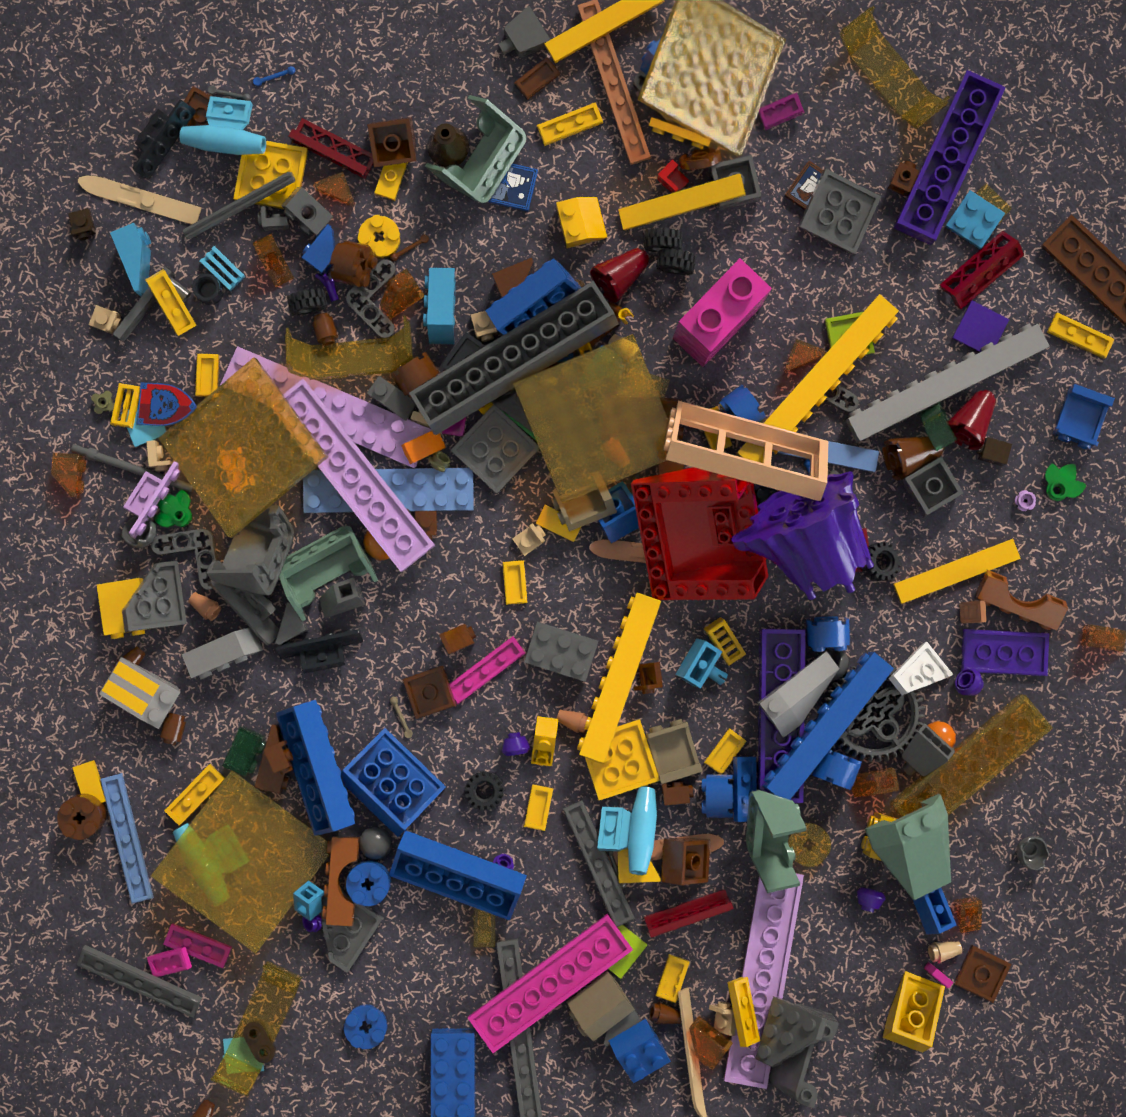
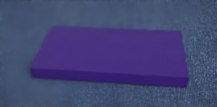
[961,629,1049,676]

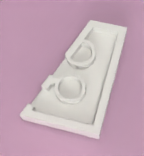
[889,642,953,695]

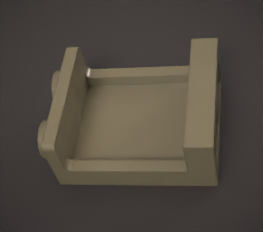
[551,471,617,531]
[646,719,703,784]

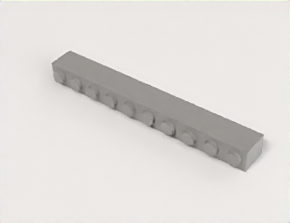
[845,323,1050,443]

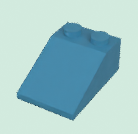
[110,223,151,297]

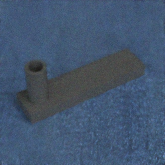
[113,267,191,342]

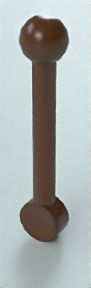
[390,234,429,261]

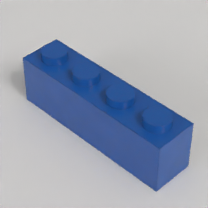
[912,887,956,934]

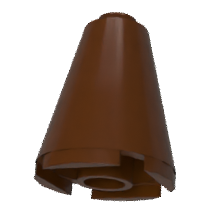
[882,436,945,481]

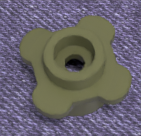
[91,391,114,414]
[428,451,450,472]

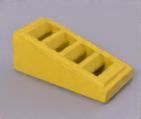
[704,617,746,666]

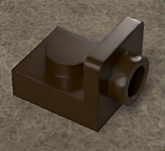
[68,208,96,241]

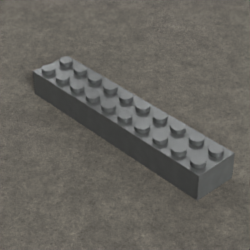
[409,281,618,435]

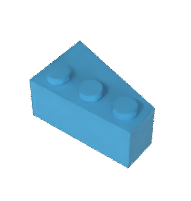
[423,268,456,344]

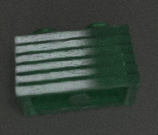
[222,726,267,776]

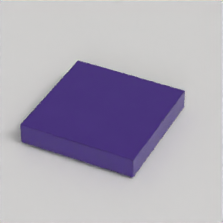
[952,300,1010,353]

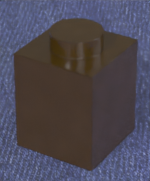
[976,437,1012,466]

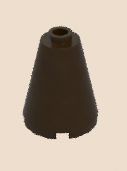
[427,123,469,167]

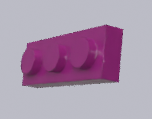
[163,923,232,968]

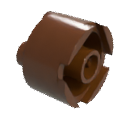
[330,240,378,287]
[390,352,440,398]
[57,793,106,840]

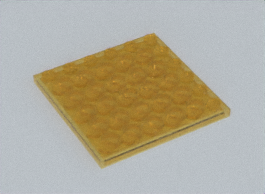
[637,0,786,156]
[513,334,669,503]
[159,357,328,538]
[151,770,330,954]

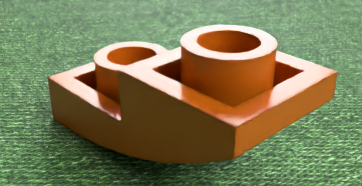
[401,431,446,464]

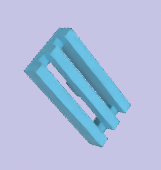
[200,246,245,291]

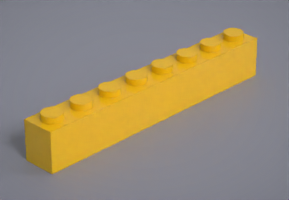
[577,593,661,764]

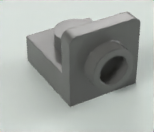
[258,206,290,231]

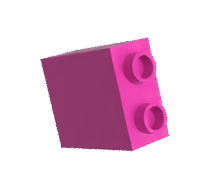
[673,258,772,367]

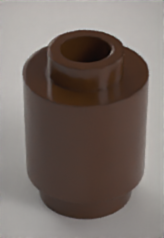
[312,313,338,346]
[160,712,186,745]

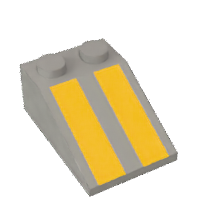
[99,657,180,729]

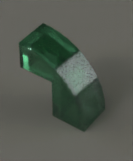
[920,402,957,451]

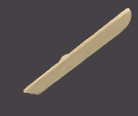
[78,176,202,225]
[678,988,707,1117]

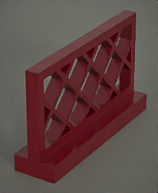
[644,889,734,938]

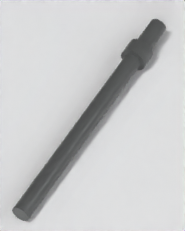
[71,444,194,493]

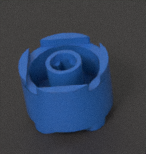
[719,385,767,423]
[806,616,850,652]
[811,750,862,790]
[702,774,734,818]
[346,860,391,906]

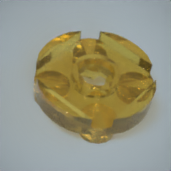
[788,823,831,867]

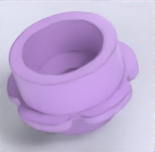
[1015,490,1036,511]

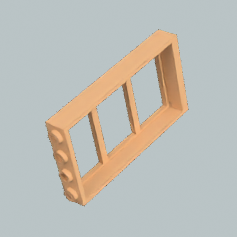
[663,401,828,501]

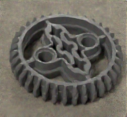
[825,666,925,762]

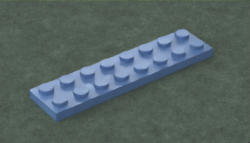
[303,468,474,513]

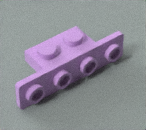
[123,461,181,539]

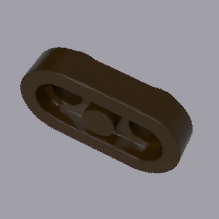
[243,1021,276,1063]

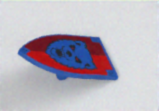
[137,382,197,426]

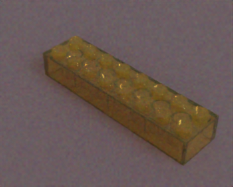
[889,694,1053,817]

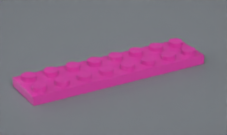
[468,914,633,1053]

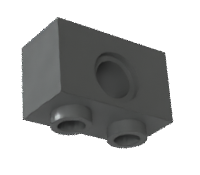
[281,187,333,235]

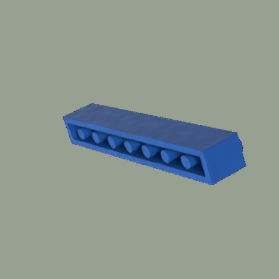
[762,652,894,800]

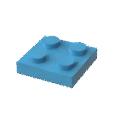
[945,190,1005,249]

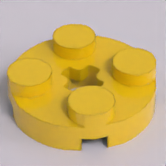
[358,215,400,259]

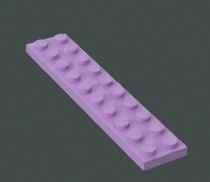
[220,346,432,469]
[270,379,435,572]
[724,873,804,1089]

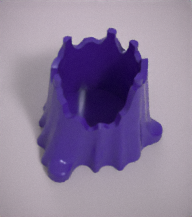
[731,471,874,600]

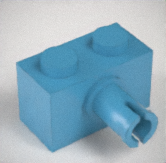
[675,638,728,688]

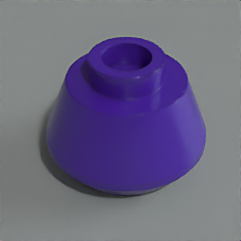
[955,668,984,696]
[502,732,531,756]
[857,887,886,913]

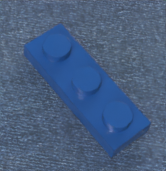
[733,756,757,822]

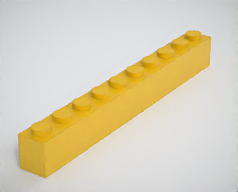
[736,294,899,463]

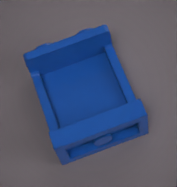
[1053,384,1115,450]

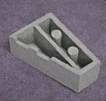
[182,628,263,680]

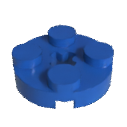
[344,1004,388,1049]

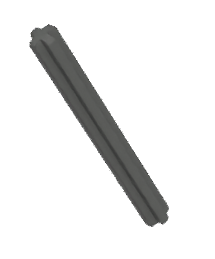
[183,172,296,239]

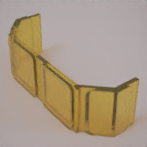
[839,5,950,129]
[285,316,413,380]
[211,961,303,1096]

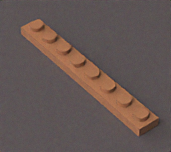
[577,0,651,165]

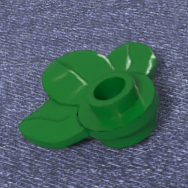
[1045,464,1086,501]
[154,490,192,528]

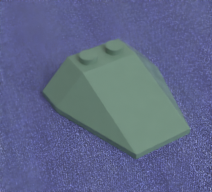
[865,794,951,900]

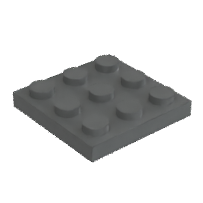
[798,169,881,255]
[451,405,541,494]

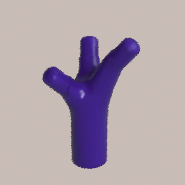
[315,274,339,302]

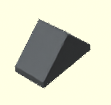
[275,602,308,645]

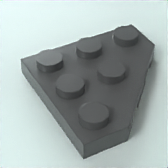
[122,561,187,632]
[320,890,384,973]
[755,996,827,1067]

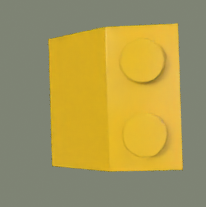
[556,197,607,248]

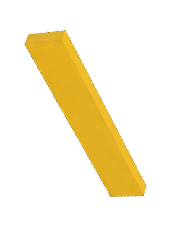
[545,0,665,63]
[618,174,746,230]
[893,539,1021,604]

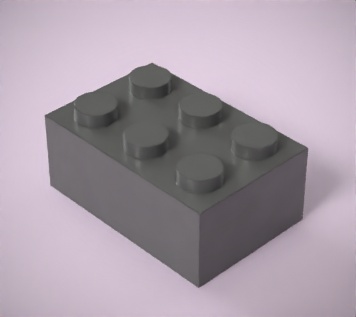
[524,622,598,682]

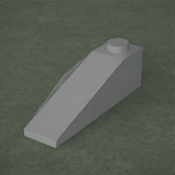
[757,651,839,738]

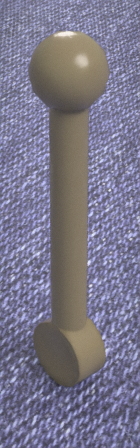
[390,696,413,738]

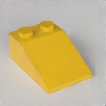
[883,971,945,1053]

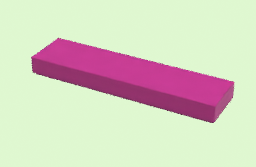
[450,636,525,704]

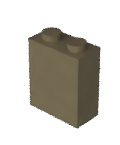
[566,971,635,1042]

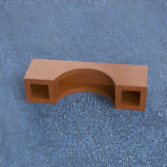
[976,569,1068,630]
[322,836,360,926]

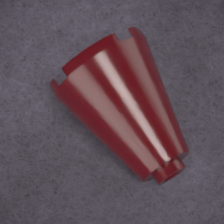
[590,248,649,303]
[944,390,996,450]

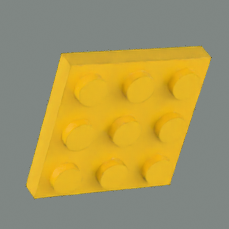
[233,141,308,209]
[579,719,660,801]

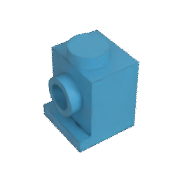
[293,880,324,921]

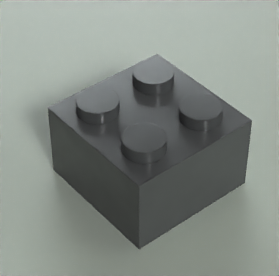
[709,155,761,211]
[900,456,963,517]

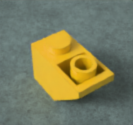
[531,716,558,766]

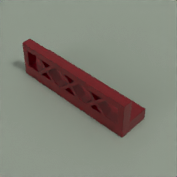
[289,118,374,179]
[939,231,1024,309]

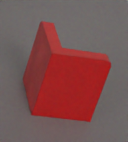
[657,159,689,193]

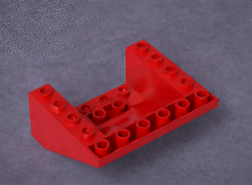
[631,459,768,600]

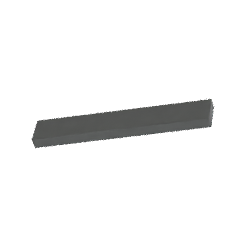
[563,800,635,927]
[77,945,202,1018]

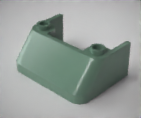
[425,95,526,203]
[279,526,378,622]
[746,790,807,893]

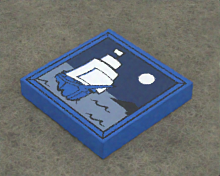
[488,164,538,212]

